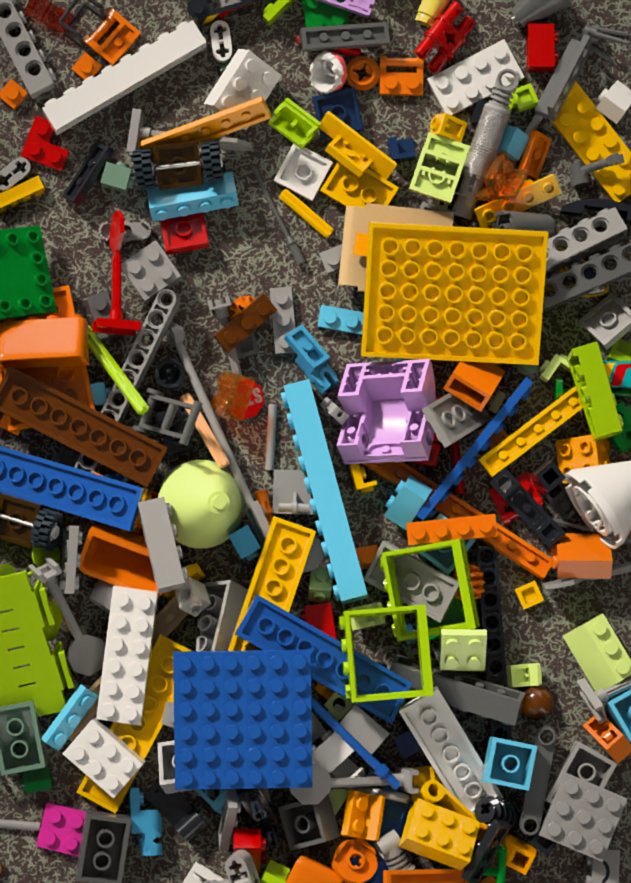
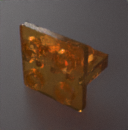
[475,152,529,201]
[211,370,255,422]

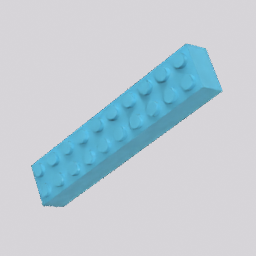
[281,379,368,605]

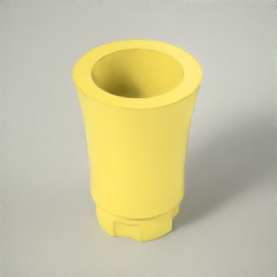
[415,0,450,28]

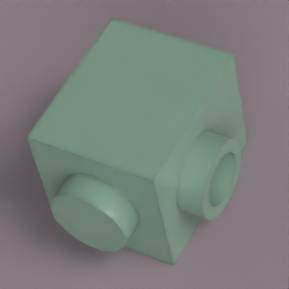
[100,162,135,193]

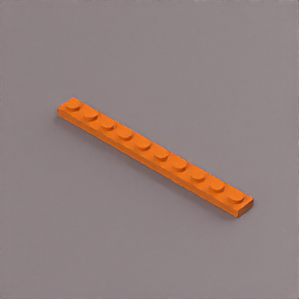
[362,462,552,580]

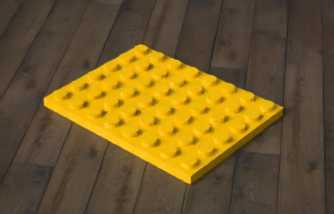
[361,222,549,365]

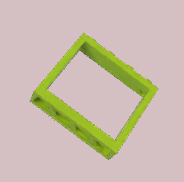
[380,538,480,642]
[339,604,434,703]

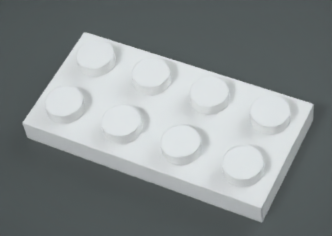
[427,39,524,116]

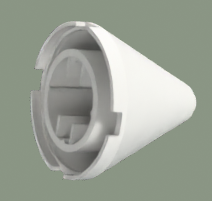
[563,460,631,549]

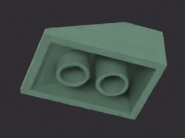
[0,700,49,776]

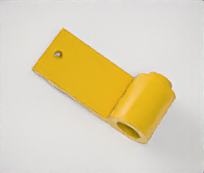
[411,779,478,821]

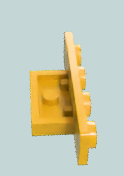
[320,111,397,179]
[474,174,561,228]

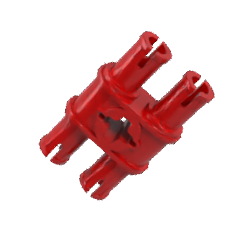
[413,1,476,74]

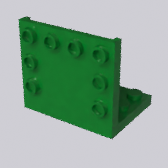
[0,226,57,320]

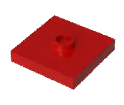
[161,212,210,255]

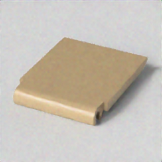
[338,203,454,292]

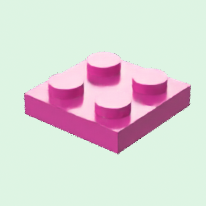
[36,802,85,857]

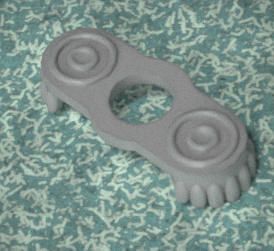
[98,220,151,243]

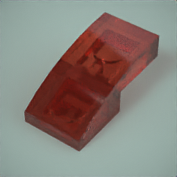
[23,0,74,34]

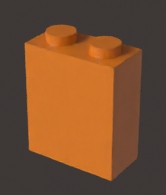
[443,361,506,412]
[550,533,613,579]

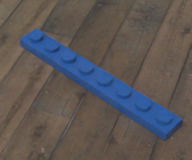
[415,377,533,522]

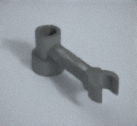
[570,153,625,188]

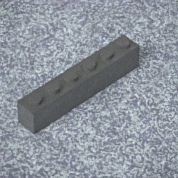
[390,654,525,726]

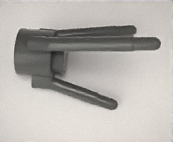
[580,24,631,63]

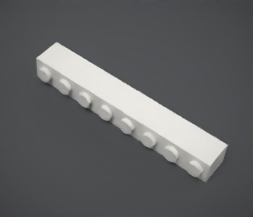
[42,20,207,135]

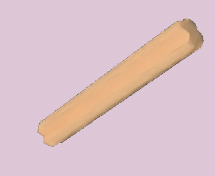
[180,393,230,469]

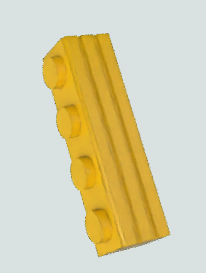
[0,176,45,213]

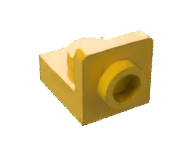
[430,113,467,143]
[349,464,378,494]
[412,765,440,788]

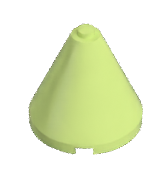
[158,460,244,549]

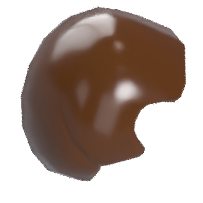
[521,686,555,720]

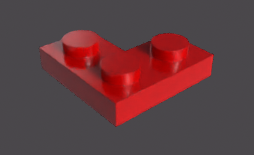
[20,116,70,172]

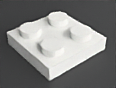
[274,143,333,202]

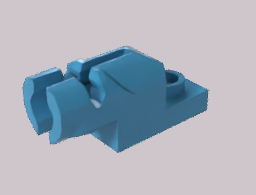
[284,324,339,395]
[129,788,163,856]

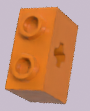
[583,716,631,764]

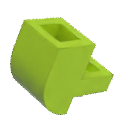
[260,859,291,883]

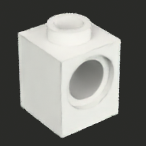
[174,577,211,617]

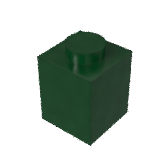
[19,765,54,793]

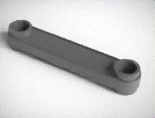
[519,726,556,836]

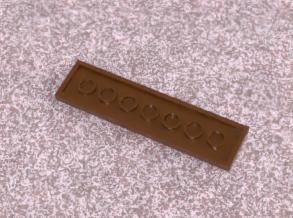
[0,366,168,488]

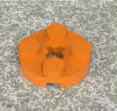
[331,838,378,883]

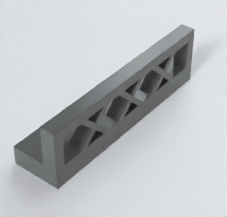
[298,22,390,52]
[534,34,592,121]

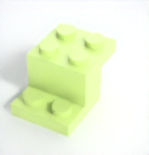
[409,132,470,204]
[438,629,487,671]

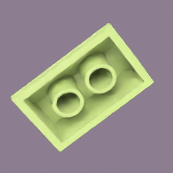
[562,613,631,691]

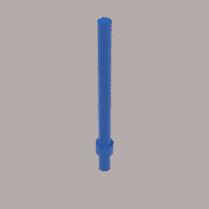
[311,696,401,790]

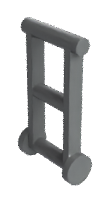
[132,388,203,446]

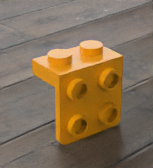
[555,435,611,484]

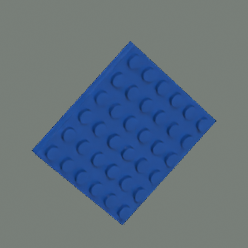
[173,649,312,790]

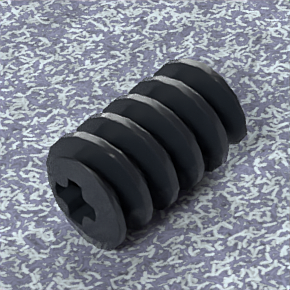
[474,795,521,832]

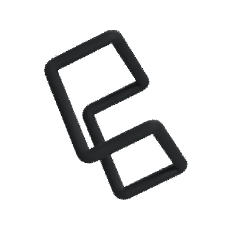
[59,0,106,47]

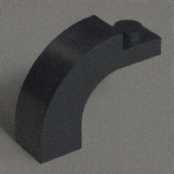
[530,459,577,521]

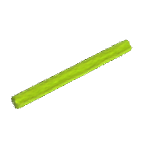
[88,325,149,415]

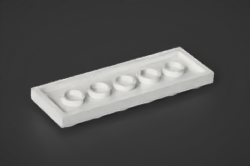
[96,585,158,726]
[399,686,504,815]

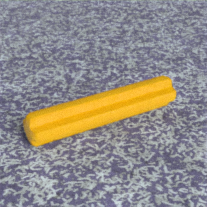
[279,189,333,238]

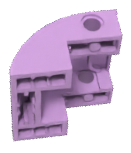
[336,359,436,464]

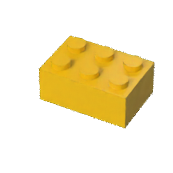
[399,798,480,871]

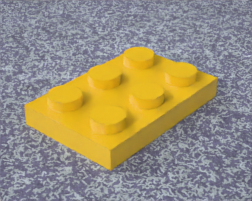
[320,161,399,207]

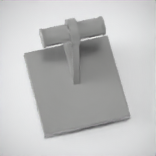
[272,469,317,515]

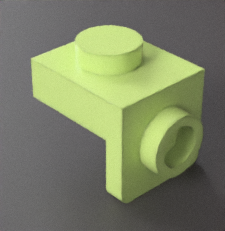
[539,354,570,383]
[308,567,333,603]
[348,602,385,630]
[506,663,542,688]

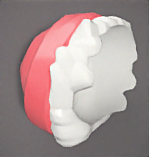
[310,50,347,94]

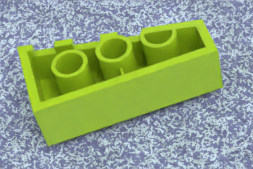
[566,341,624,442]

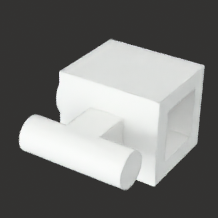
[596,80,631,124]

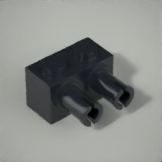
[155,406,197,457]

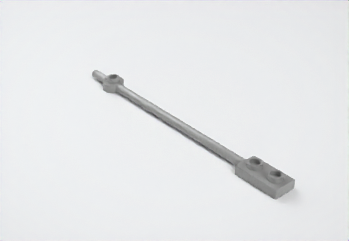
[161,303,270,548]

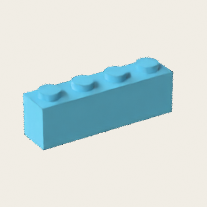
[146,172,239,221]

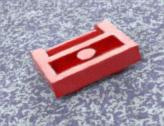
[488,472,545,526]

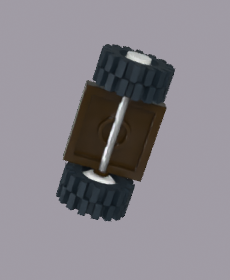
[132,140,224,190]
[0,493,65,552]

